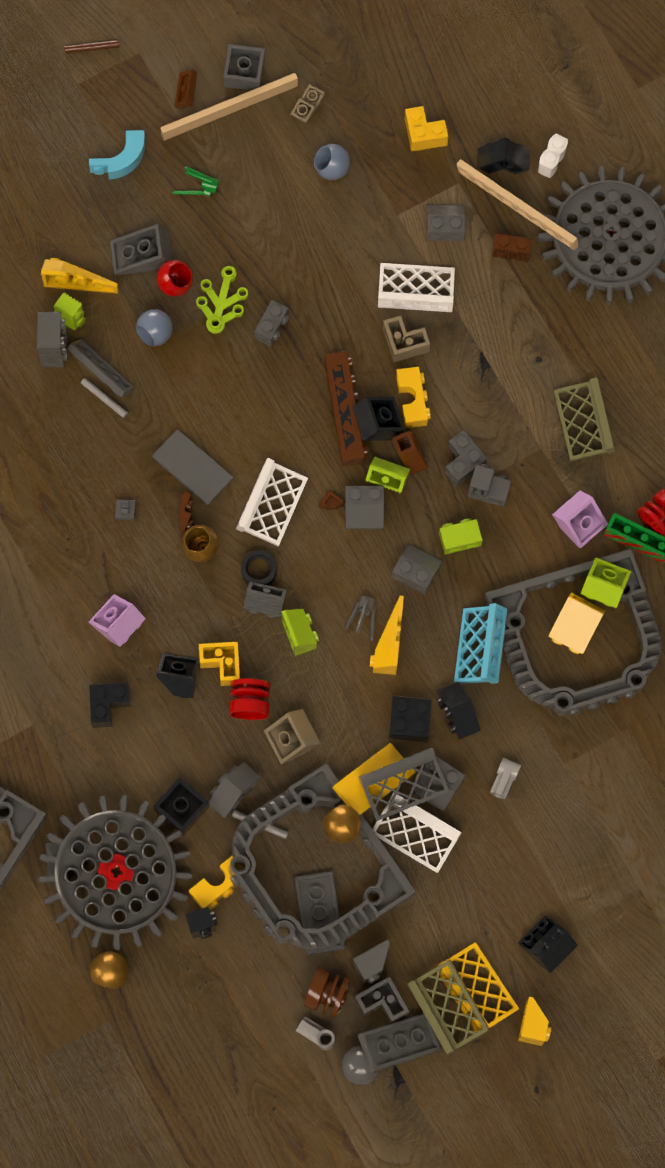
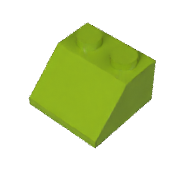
[581,558,632,608]
[282,609,319,656]

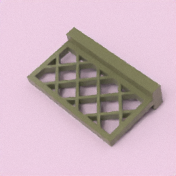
[554,378,615,462]
[408,959,490,1054]

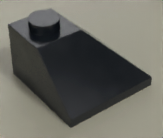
[156,653,200,698]

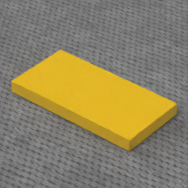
[332,743,415,815]

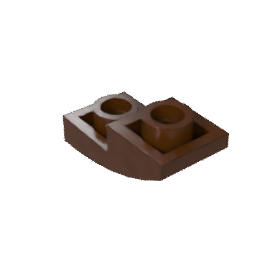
[179,491,194,535]

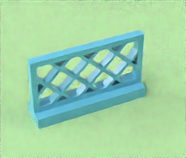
[454,603,507,684]

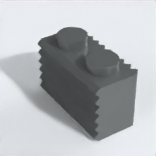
[243,581,287,618]

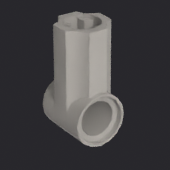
[490,758,521,799]
[296,1016,335,1050]

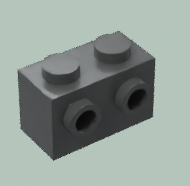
[254,300,290,347]

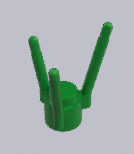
[172,166,219,197]

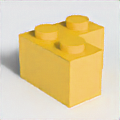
[404,106,448,152]
[199,642,240,686]

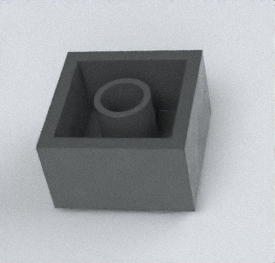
[223,44,265,90]

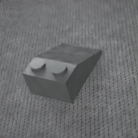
[110,224,173,275]

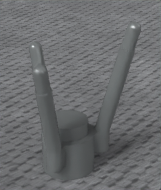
[345,596,377,641]

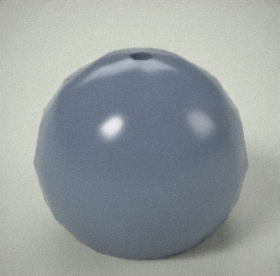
[314,144,351,180]
[136,309,173,346]

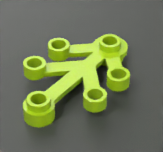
[196,266,248,334]

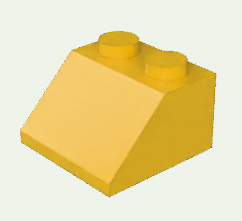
[518,997,551,1046]

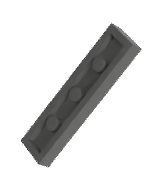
[68,339,135,398]

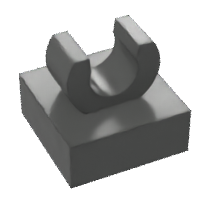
[115,499,136,521]

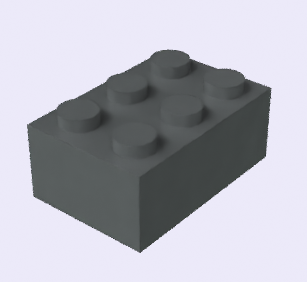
[37,312,68,367]

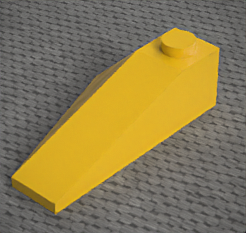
[41,258,119,294]
[370,596,404,675]

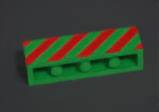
[604,513,665,565]

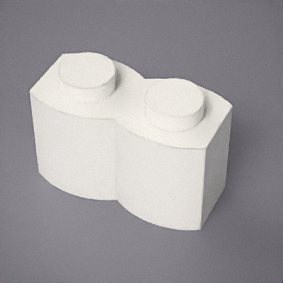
[538,134,568,178]

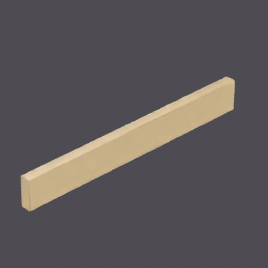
[160,73,298,141]
[457,159,579,250]

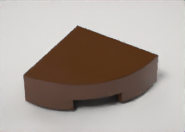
[318,490,345,510]

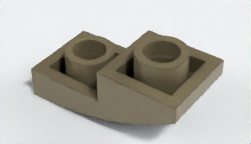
[291,84,326,124]

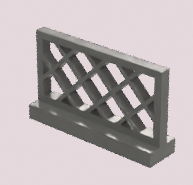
[358,748,449,821]

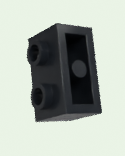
[186,907,218,939]

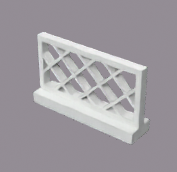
[378,263,455,312]
[236,458,308,546]
[372,792,462,873]

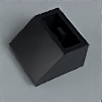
[518,916,578,973]

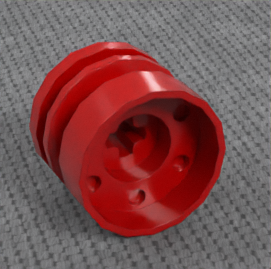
[637,489,665,537]
[229,678,271,720]

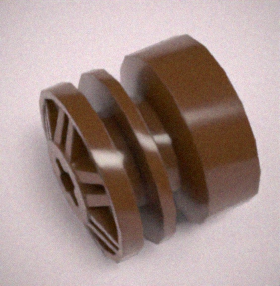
[304,967,350,1018]

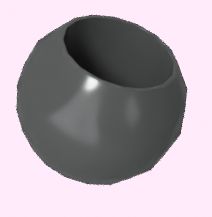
[341,1046,378,1086]

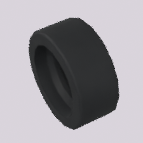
[241,550,277,586]

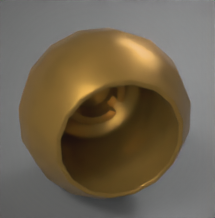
[181,525,219,562]
[323,805,362,844]
[90,951,129,989]

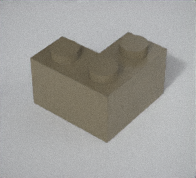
[382,316,430,362]

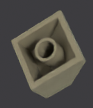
[264,709,320,765]

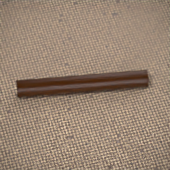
[64,40,119,53]

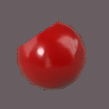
[156,260,193,297]

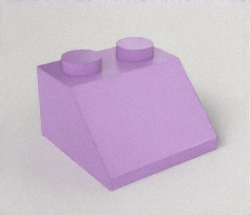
[552,491,608,548]
[89,594,146,647]

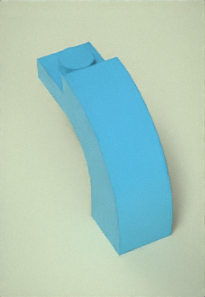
[89,130,145,179]

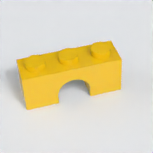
[396,367,431,429]
[189,856,244,911]

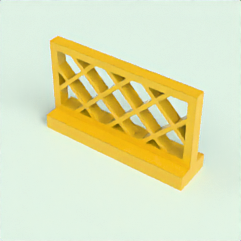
[437,942,519,1032]

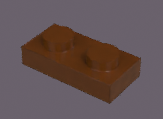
[174,70,197,109]

